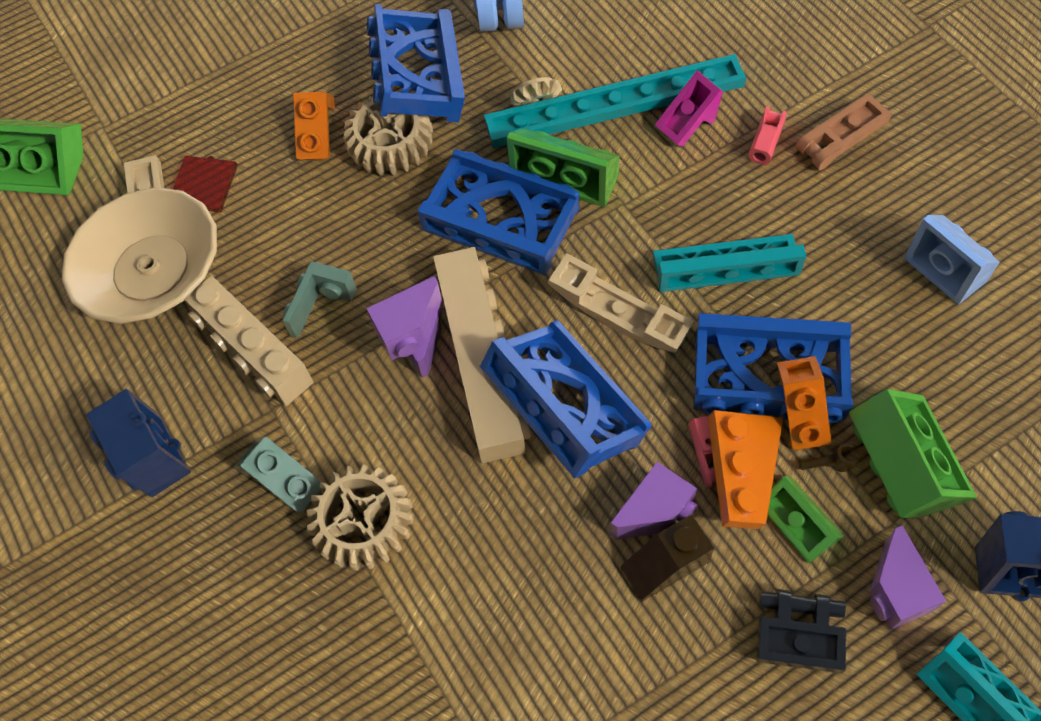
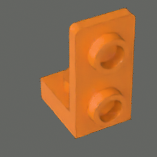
[293,92,335,160]
[777,356,831,450]

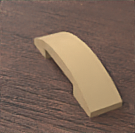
[548,253,694,353]

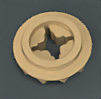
[509,77,562,107]

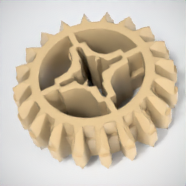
[343,95,433,176]
[307,464,414,571]

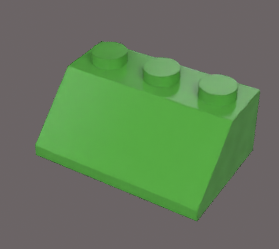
[0,118,84,195]
[507,128,620,207]
[849,389,977,518]

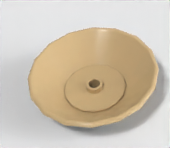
[62,187,217,324]

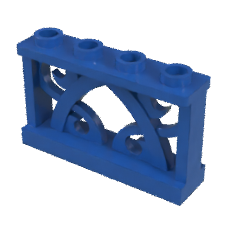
[367,4,465,123]
[417,149,579,276]
[693,313,853,423]
[480,320,652,479]

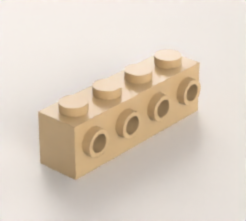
[185,275,314,406]

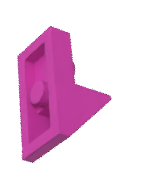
[655,70,723,147]

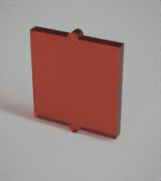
[173,156,238,213]

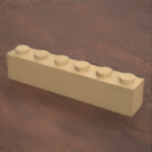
[433,247,531,464]

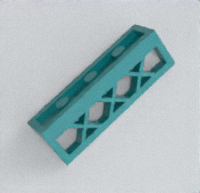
[653,234,807,292]
[916,632,1041,721]

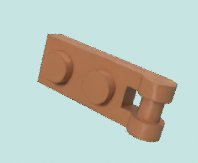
[796,93,892,170]

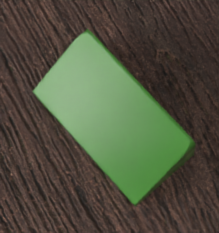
[767,476,844,563]

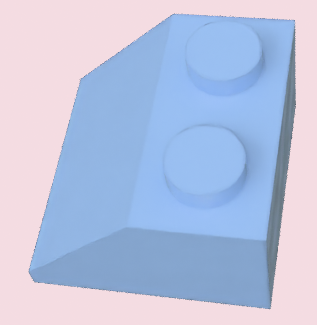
[904,215,1000,305]

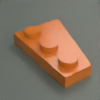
[708,410,783,529]

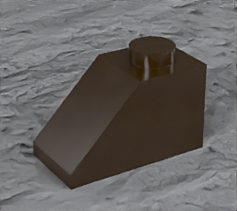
[620,514,715,602]

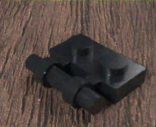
[757,589,846,674]

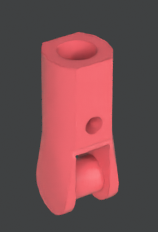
[748,106,787,165]
[688,416,716,488]

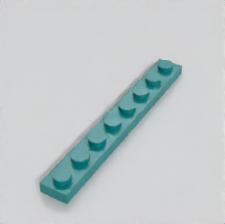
[484,54,746,148]

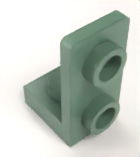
[283,261,357,338]
[233,436,321,513]

